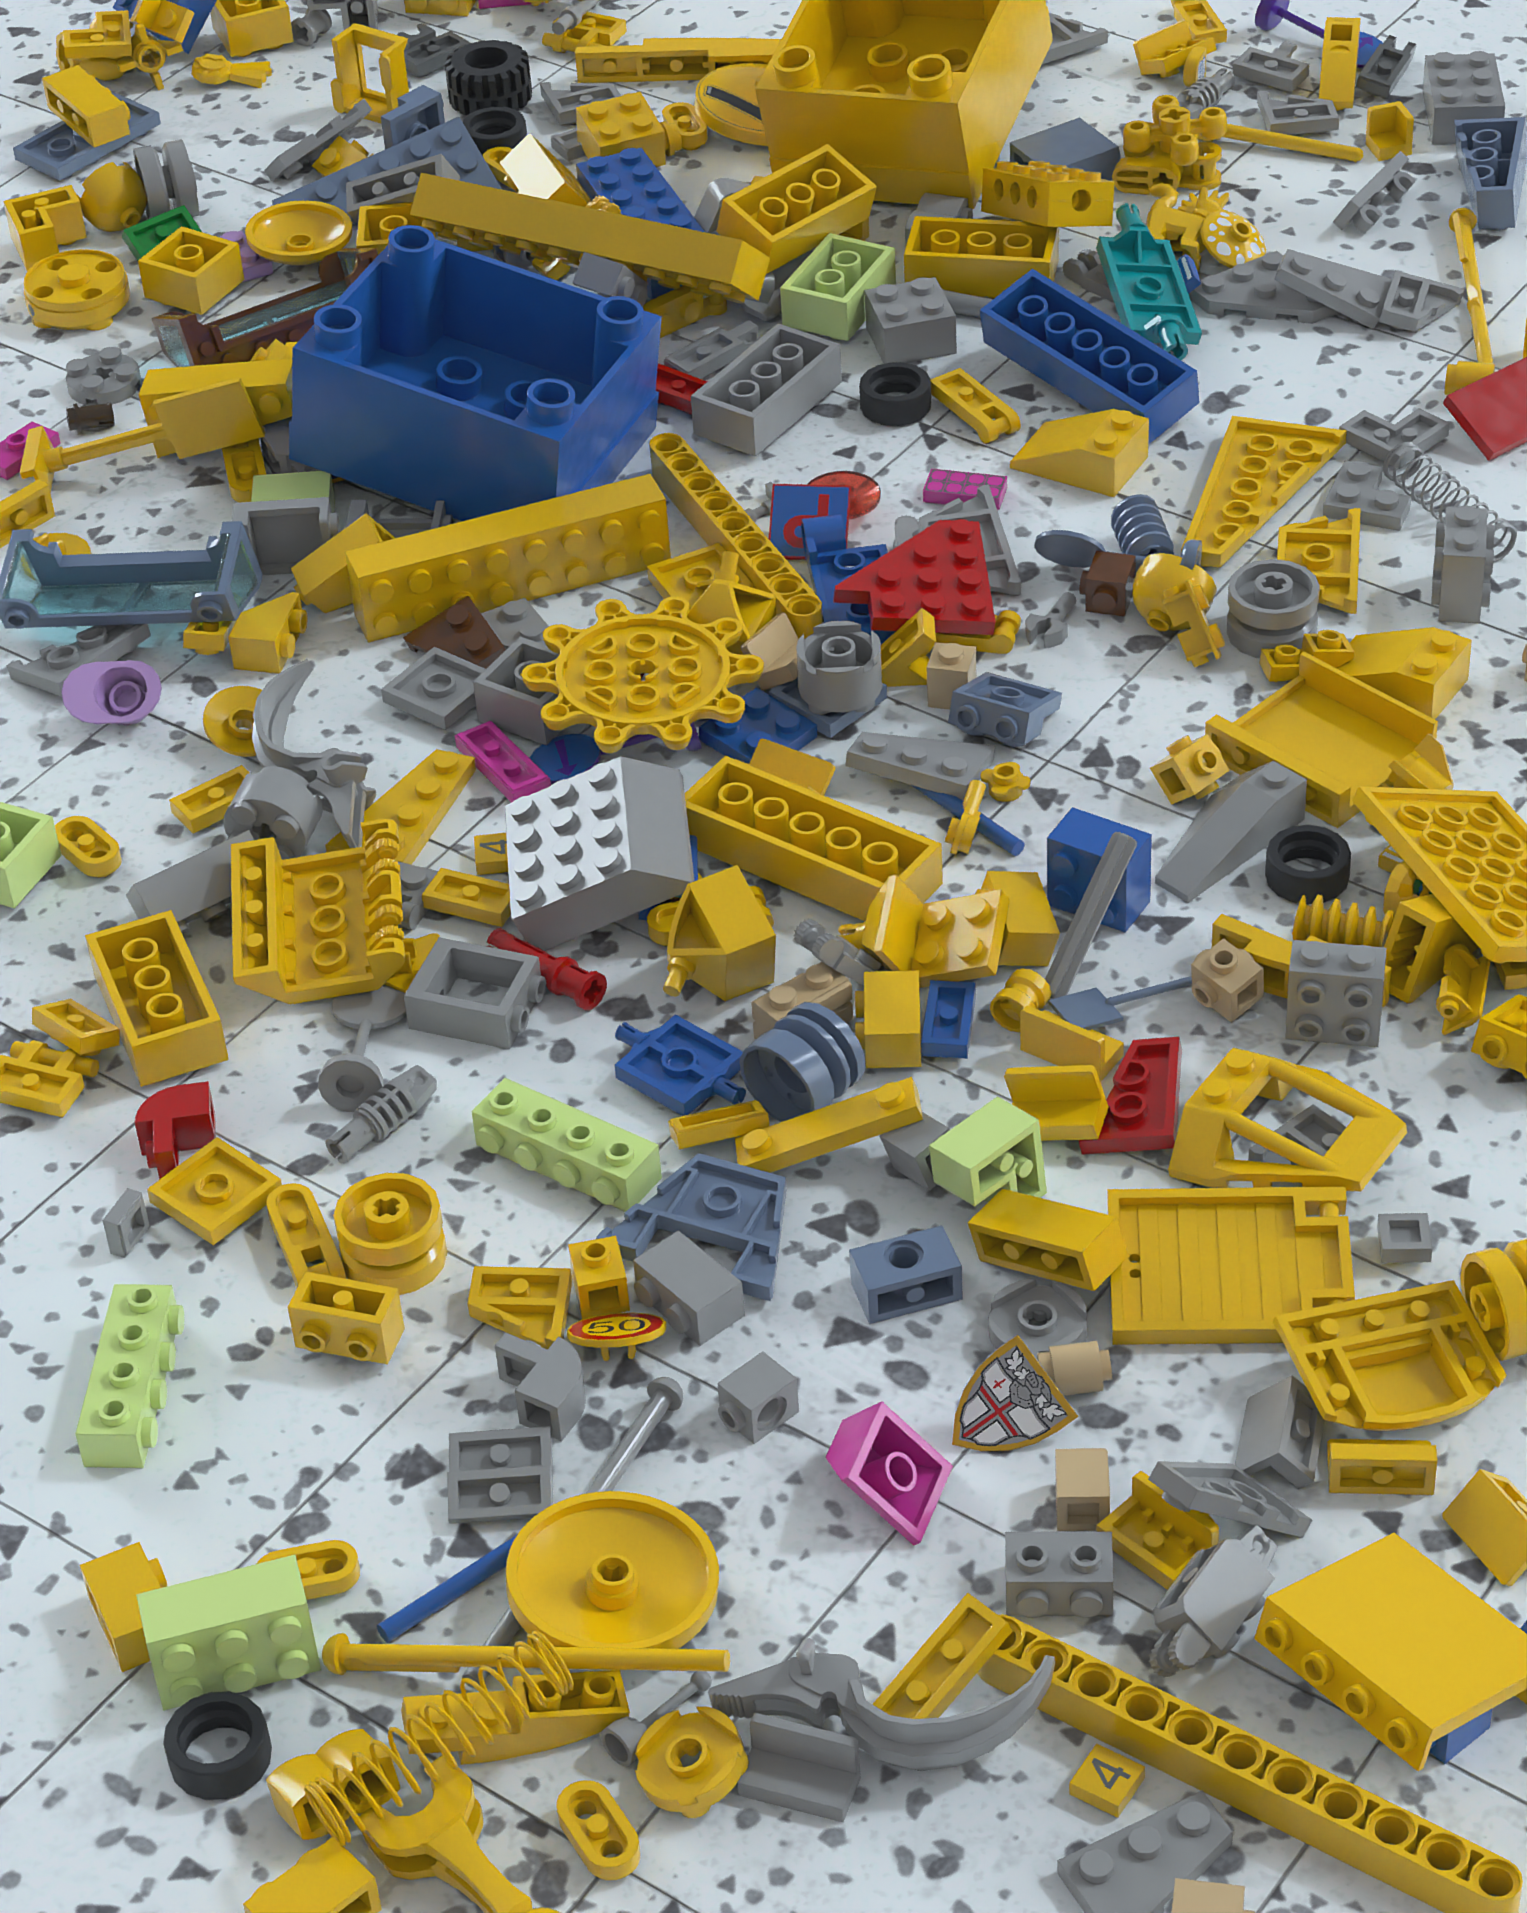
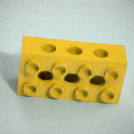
[981,161,1115,227]

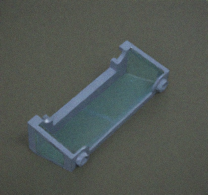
[0,521,263,629]

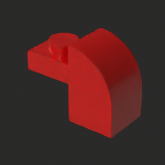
[134,1081,216,1180]

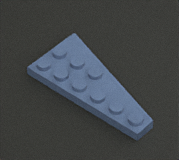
[272,117,502,226]

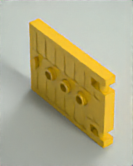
[1107,1187,1355,1345]

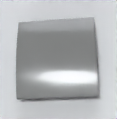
[447,1426,553,1524]

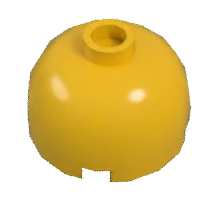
[77,162,148,232]
[1132,553,1217,631]

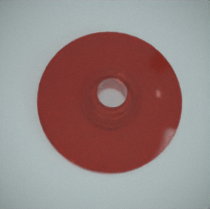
[807,471,881,519]

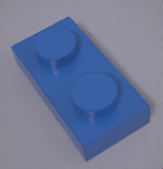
[921,980,976,1059]

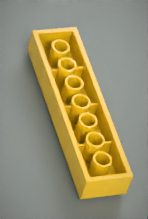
[345,474,671,643]

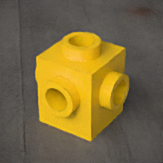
[1150,734,1230,805]

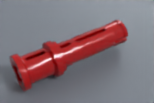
[486,928,607,1011]

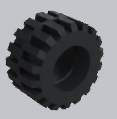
[445,40,532,115]

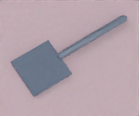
[1048,976,1192,1030]

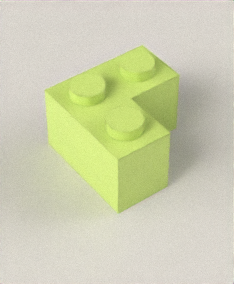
[929,1096,1047,1206]

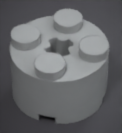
[796,621,882,715]
[223,766,323,860]

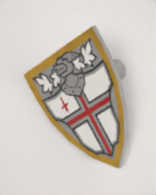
[952,1334,1079,1451]

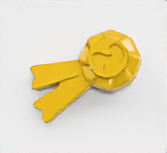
[191,53,272,88]

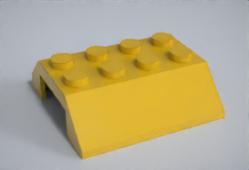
[231,819,405,1004]

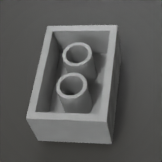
[1423,51,1505,145]

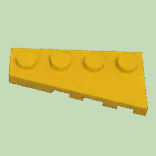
[325,749,476,865]

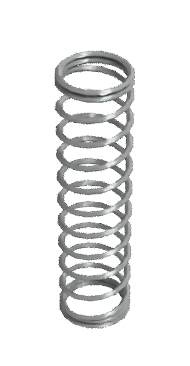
[1383,442,1517,562]

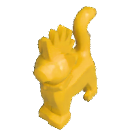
[1146,183,1229,272]

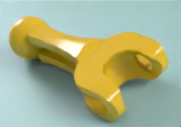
[359,1755,560,1913]

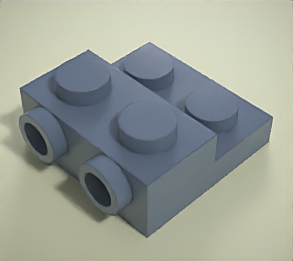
[381,85,445,149]
[948,672,1062,747]

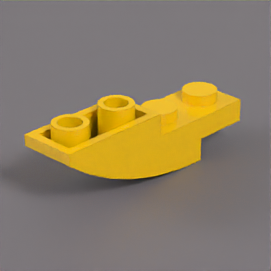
[1319,17,1361,111]
[1211,914,1391,1007]
[401,1670,630,1765]

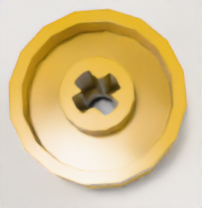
[333,1173,447,1295]
[1460,1238,1527,1361]

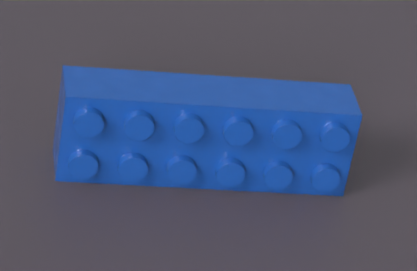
[576,148,705,300]
[980,269,1200,445]

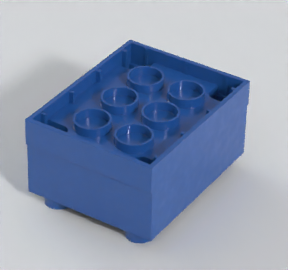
[289,225,662,521]

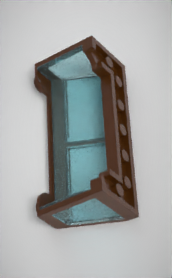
[151,248,378,367]

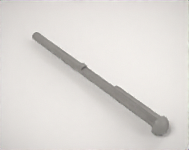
[462,1377,683,1689]

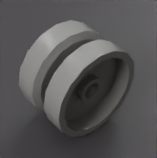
[133,139,199,219]
[1226,559,1320,658]

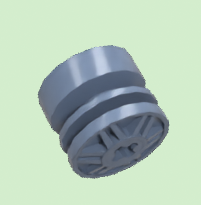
[740,1002,865,1122]

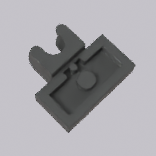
[397,24,470,77]

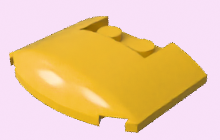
[1273,1280,1507,1431]

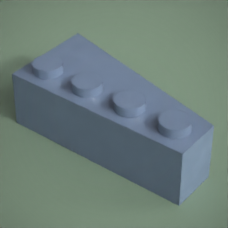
[1454,117,1527,231]

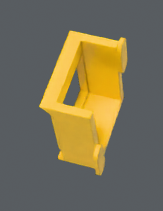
[330,23,409,124]

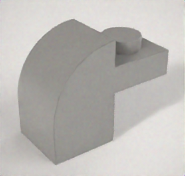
[495,1332,586,1441]

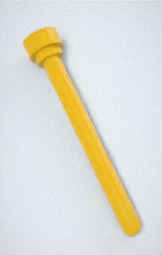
[1198,124,1363,162]

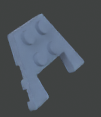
[596,1153,787,1301]

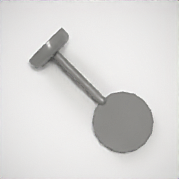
[318,984,407,1112]

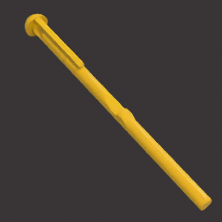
[1449,208,1495,372]
[322,1633,730,1675]

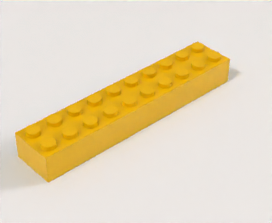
[410,173,770,304]

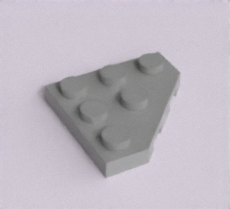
[1189,251,1340,324]

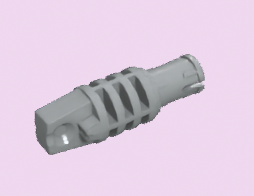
[1177,68,1235,119]
[325,1065,437,1164]

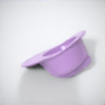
[61,660,162,726]

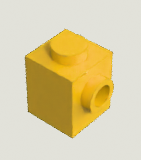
[568,1236,630,1319]

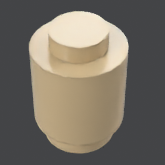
[1037,1341,1112,1396]

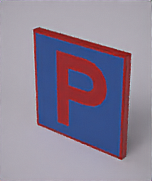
[768,484,852,560]

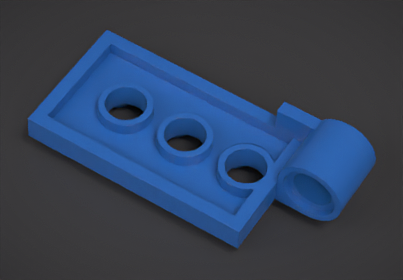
[801,514,896,644]

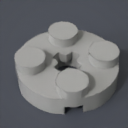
[66,347,142,405]
[988,1279,1087,1359]

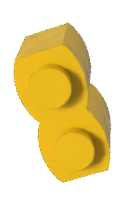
[266,1729,401,1840]

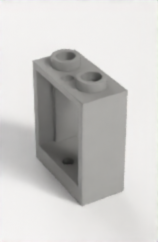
[404,937,546,1049]

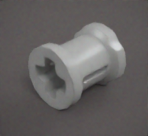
[291,9,332,46]

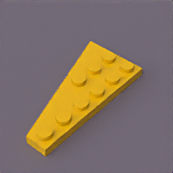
[1181,416,1347,568]

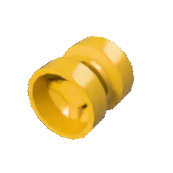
[990,968,1051,1032]

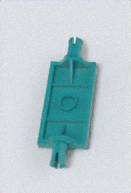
[1096,203,1202,360]

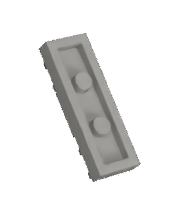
[1333,151,1415,234]

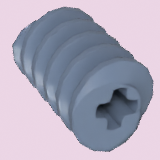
[1111,494,1174,573]

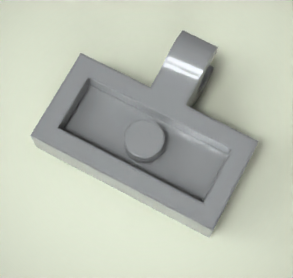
[1233,42,1309,92]

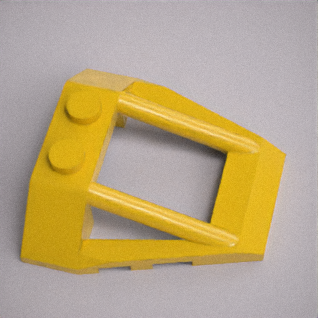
[1168,1048,1407,1192]

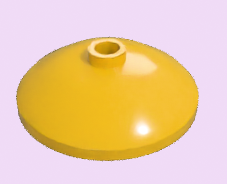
[245,201,352,265]

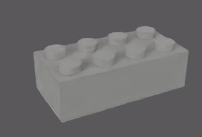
[691,323,842,456]

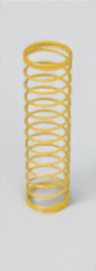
[304,1631,574,1846]

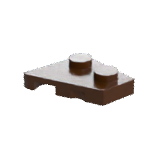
[403,596,506,669]

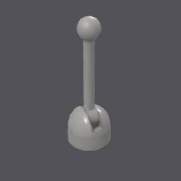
[601,1671,712,1767]

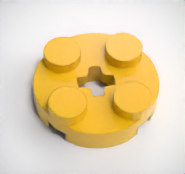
[635,1706,749,1818]

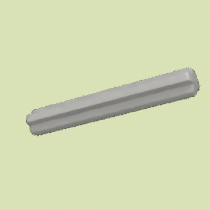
[1045,832,1137,999]

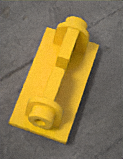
[1162,579,1226,668]
[1436,944,1491,1036]

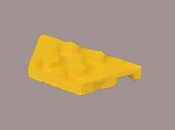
[1277,508,1361,614]

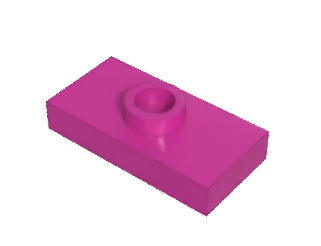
[0,421,61,480]

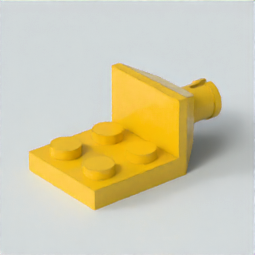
[838,875,1010,988]

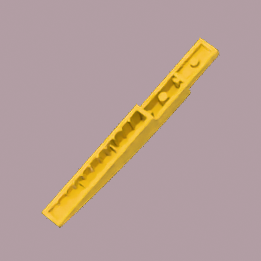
[575,38,781,83]

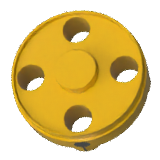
[24,249,130,331]

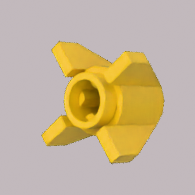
[117,23,183,91]
[1381,733,1454,790]

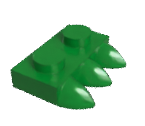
[122,205,202,261]

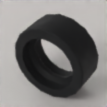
[463,107,527,156]
[859,362,931,426]
[1265,825,1351,905]
[163,1691,272,1800]

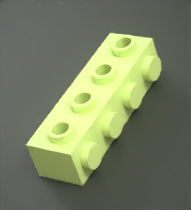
[471,1078,662,1212]
[75,1284,185,1468]

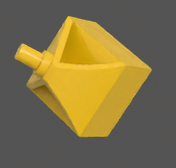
[687,551,776,655]
[663,865,776,1001]

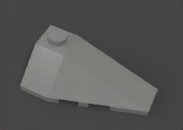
[1155,761,1307,903]

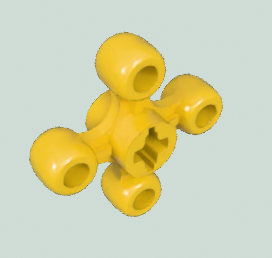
[1123,95,1227,166]

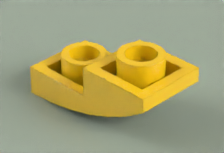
[1259,630,1354,682]

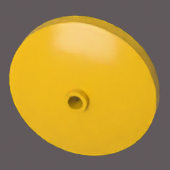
[506,1491,719,1649]

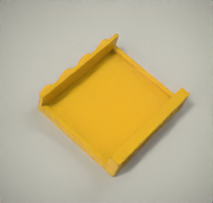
[1205,652,1438,829]
[1254,1533,1527,1771]

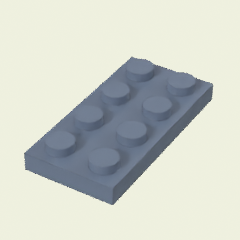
[13,92,161,180]

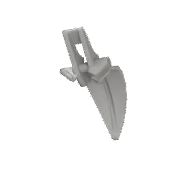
[252,659,376,848]
[708,1638,1055,1771]

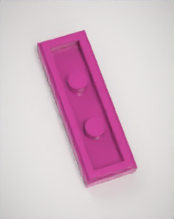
[454,721,551,803]

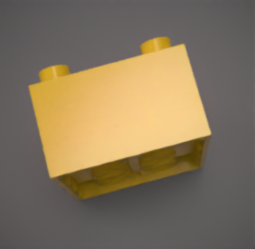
[755,0,1053,209]

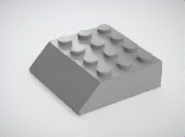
[505,756,695,951]

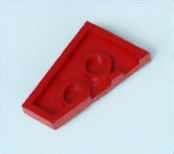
[1079,1036,1182,1155]

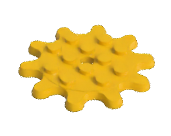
[521,596,764,753]

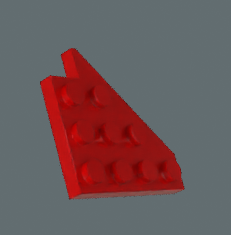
[833,519,996,635]

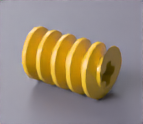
[1292,894,1394,947]

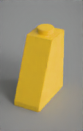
[291,513,395,613]
[1384,894,1479,1004]

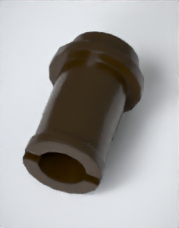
[66,402,115,434]

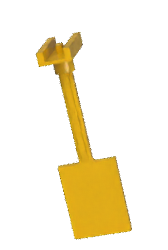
[20,377,265,493]

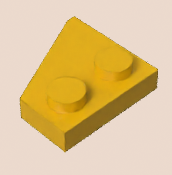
[467,1266,572,1350]

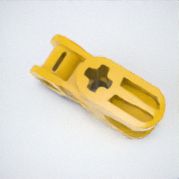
[1112,141,1222,195]

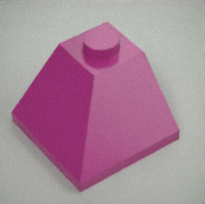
[825,1401,953,1545]

